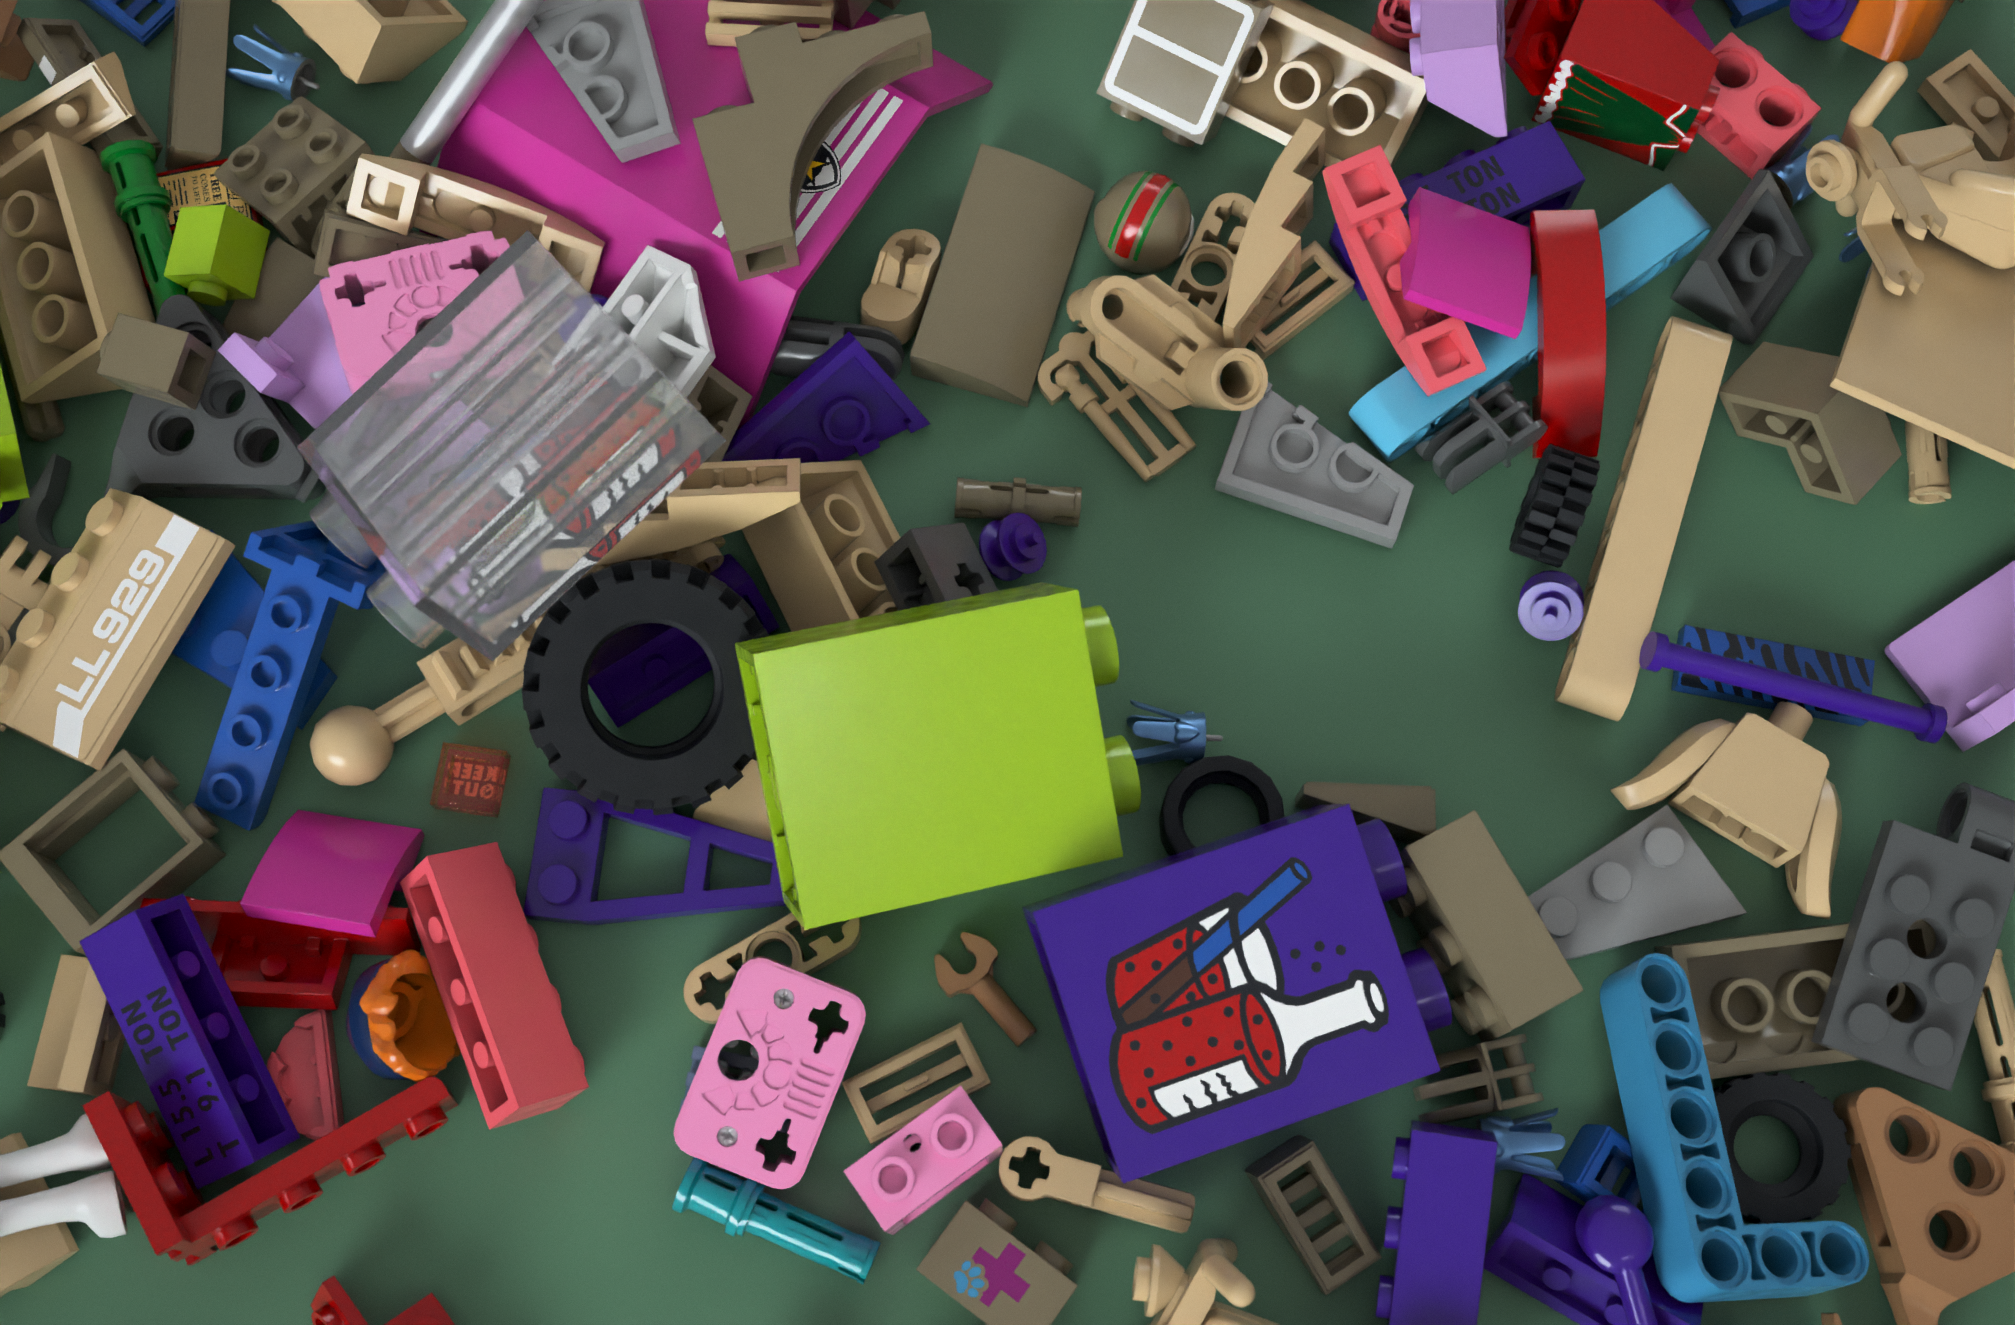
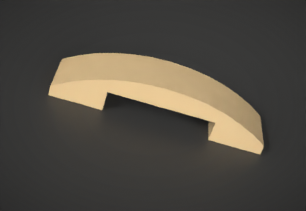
[346,153,605,298]

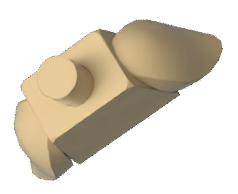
[1611,702,1842,920]

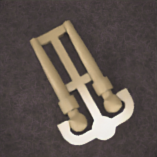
[1038,330,1196,482]

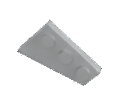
[1214,382,1414,549]

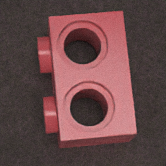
[1697,32,1822,180]

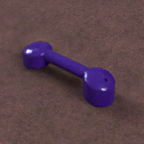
[1575,1195,1658,1325]

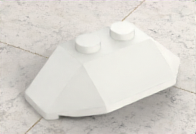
[525,245,716,415]

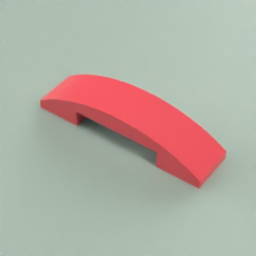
[1322,145,1487,397]

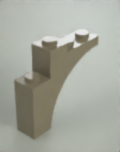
[692,11,933,282]

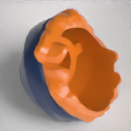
[346,949,461,1082]

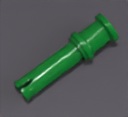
[99,140,193,317]

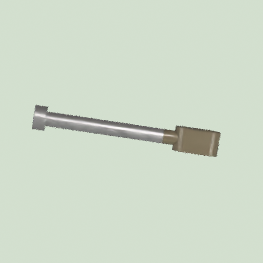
[311,0,544,255]

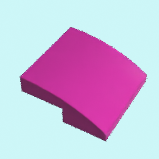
[1399,187,1531,339]
[240,810,425,937]

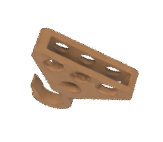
[1821,1087,2015,1325]

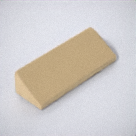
[0,51,136,166]

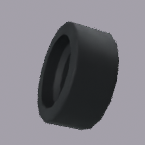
[1159,755,1285,856]

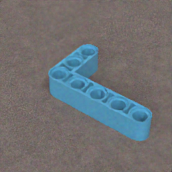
[1600,953,1869,1303]

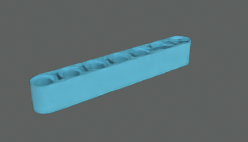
[1349,183,1712,462]

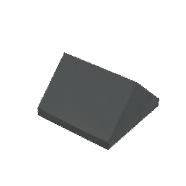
[1670,170,1814,345]

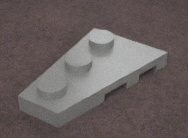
[526,0,681,163]
[1528,805,1747,961]

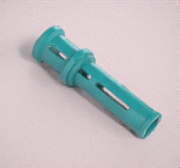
[672,1157,881,1284]

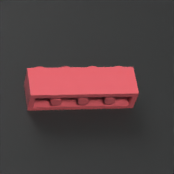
[400,842,589,1130]

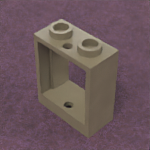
[0,748,227,955]

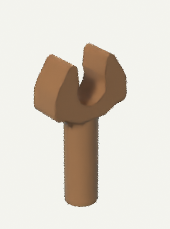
[934,932,1037,1047]

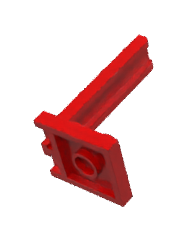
[82,1077,458,1266]

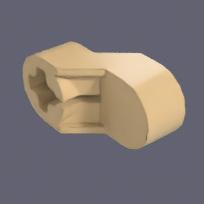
[860,229,941,344]

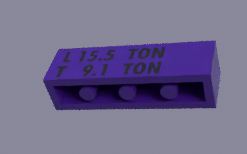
[1329,121,1586,302]
[79,893,300,1189]

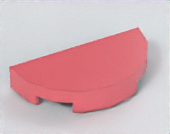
[267,1009,345,1141]

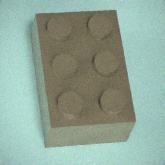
[1388,810,1584,1042]

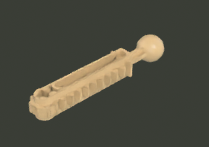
[310,536,726,786]

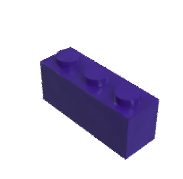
[1375,1120,1498,1325]

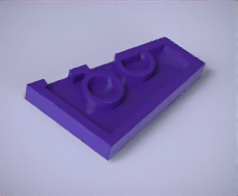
[721,331,930,463]

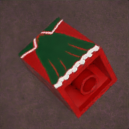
[1531,0,1720,171]

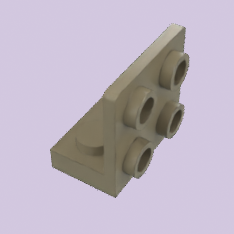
[214,96,375,260]

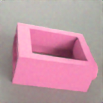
[843,1085,1003,1235]

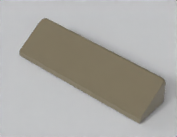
[164,0,230,171]

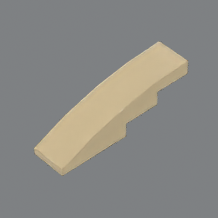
[1223,118,1325,348]
[540,458,801,570]

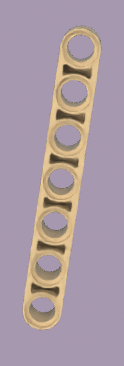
[1554,316,1733,722]

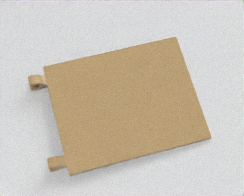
[1830,122,2015,469]

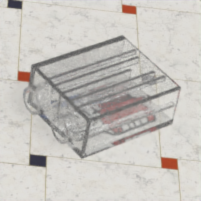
[296,230,726,661]

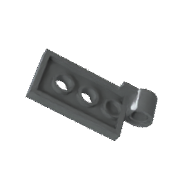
[1811,782,2015,1091]

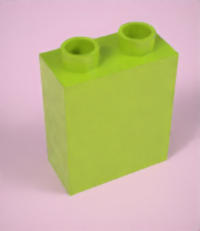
[735,582,1141,930]

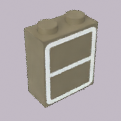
[1096,0,1275,147]

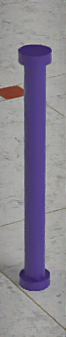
[1639,631,1948,744]

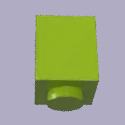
[164,204,270,306]

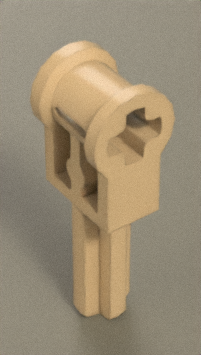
[999,1136,1195,1234]

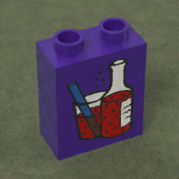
[1022,804,1452,1184]

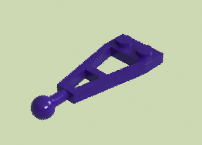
[523,787,785,925]

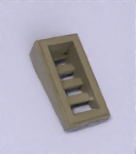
[1245,1135,1382,1295]

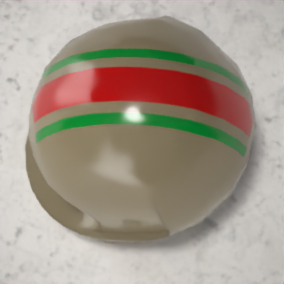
[1094,170,1194,275]

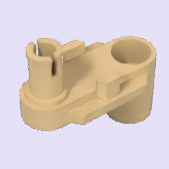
[1067,274,1268,411]

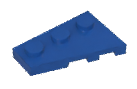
[171,529,338,730]

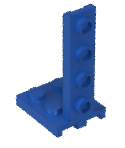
[194,517,438,831]

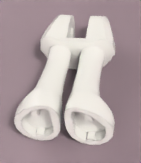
[0,1114,127,1238]

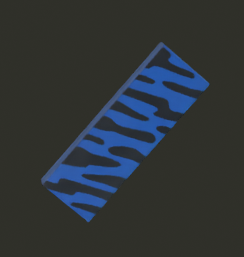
[1671,625,1875,726]

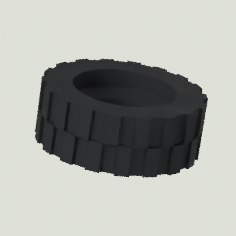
[1713,1072,1851,1224]

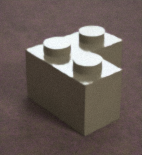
[1718,342,1902,505]

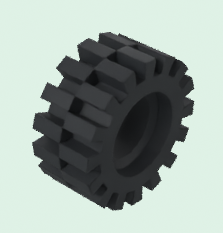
[1509,444,1600,568]

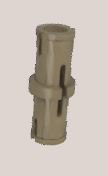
[954,477,1082,527]

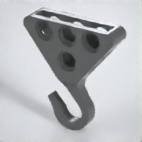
[18,294,328,567]

